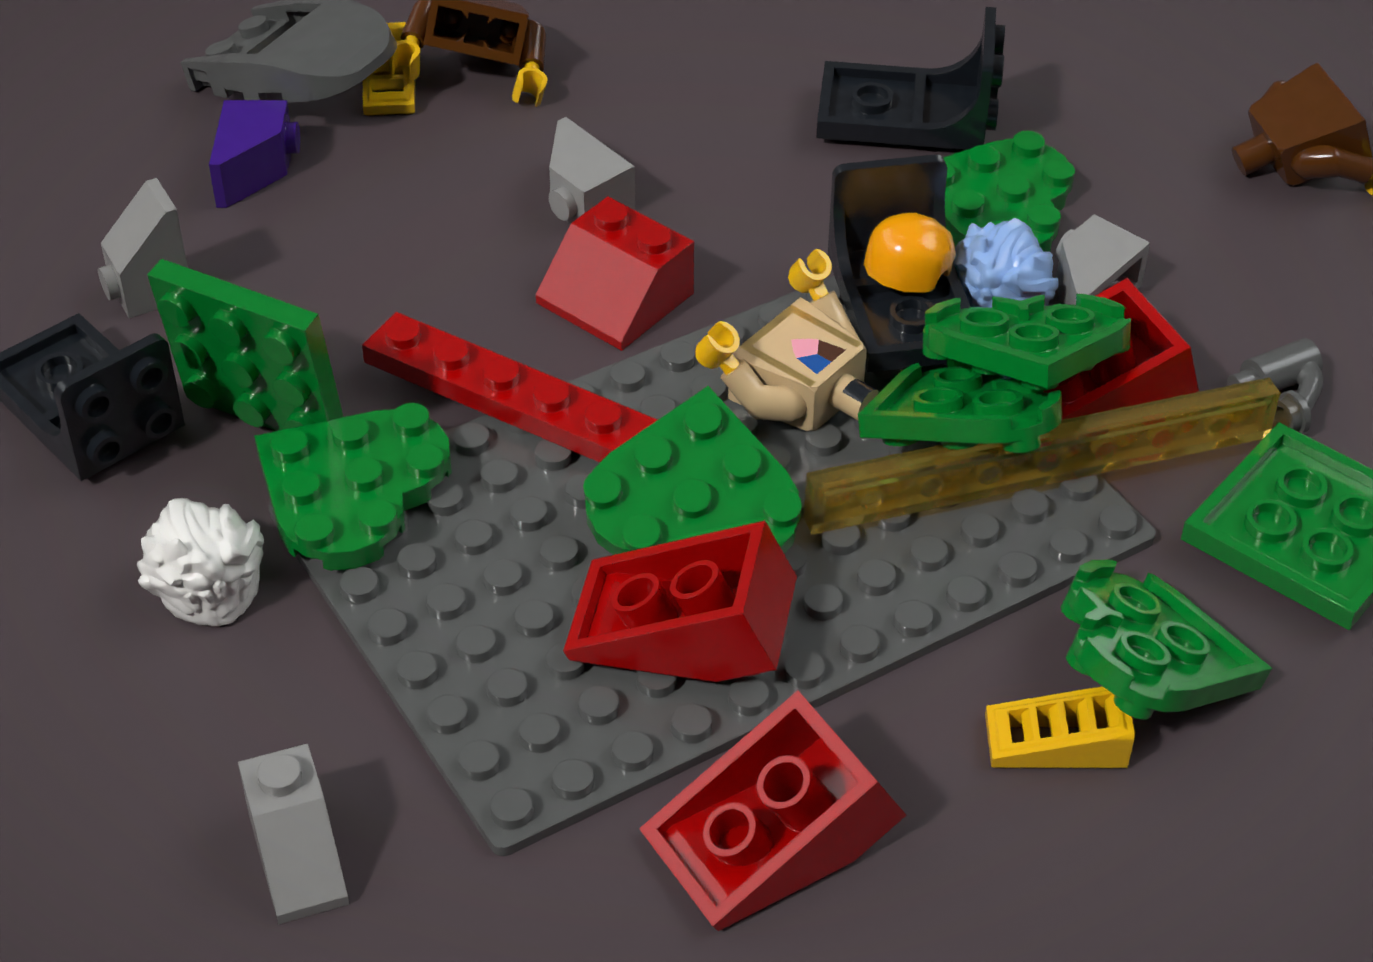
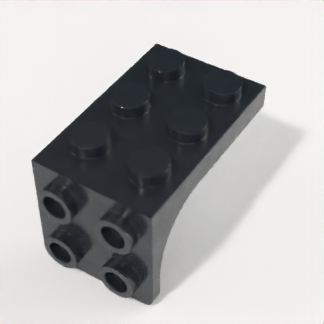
[816,7,1005,150]
[828,154,971,372]
[0,313,185,482]

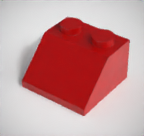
[536,196,694,351]

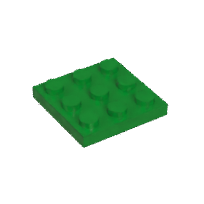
[147,259,344,431]
[1181,422,1373,630]

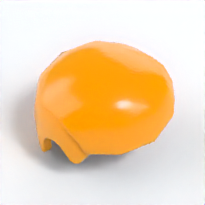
[864,212,956,293]

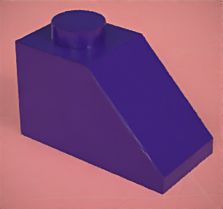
[209,100,300,208]

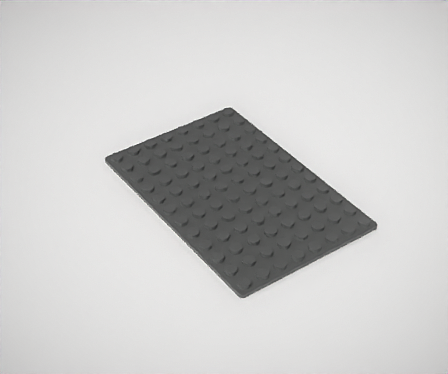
[269,276,1156,856]

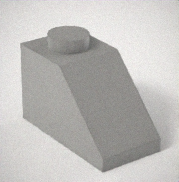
[549,117,635,224]
[98,178,188,319]
[1056,214,1150,305]
[238,743,349,924]

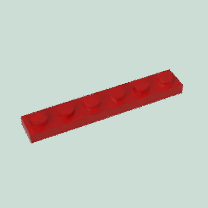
[362,312,658,462]

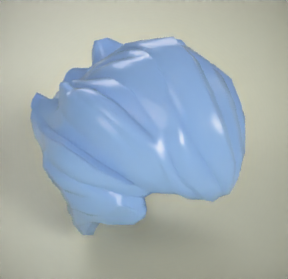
[953,218,1058,308]

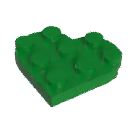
[943,131,1075,252]
[923,294,1131,390]
[858,359,1063,453]
[583,386,802,555]
[254,403,451,571]
[1061,560,1273,719]

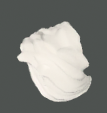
[137,498,264,627]

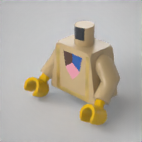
[695,249,879,431]

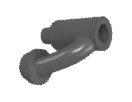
[1227,338,1324,433]

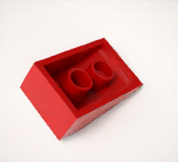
[1040,278,1199,441]
[563,521,797,682]
[639,690,907,931]

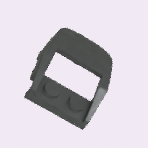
[180,0,397,103]

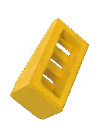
[363,22,415,115]
[985,686,1135,768]

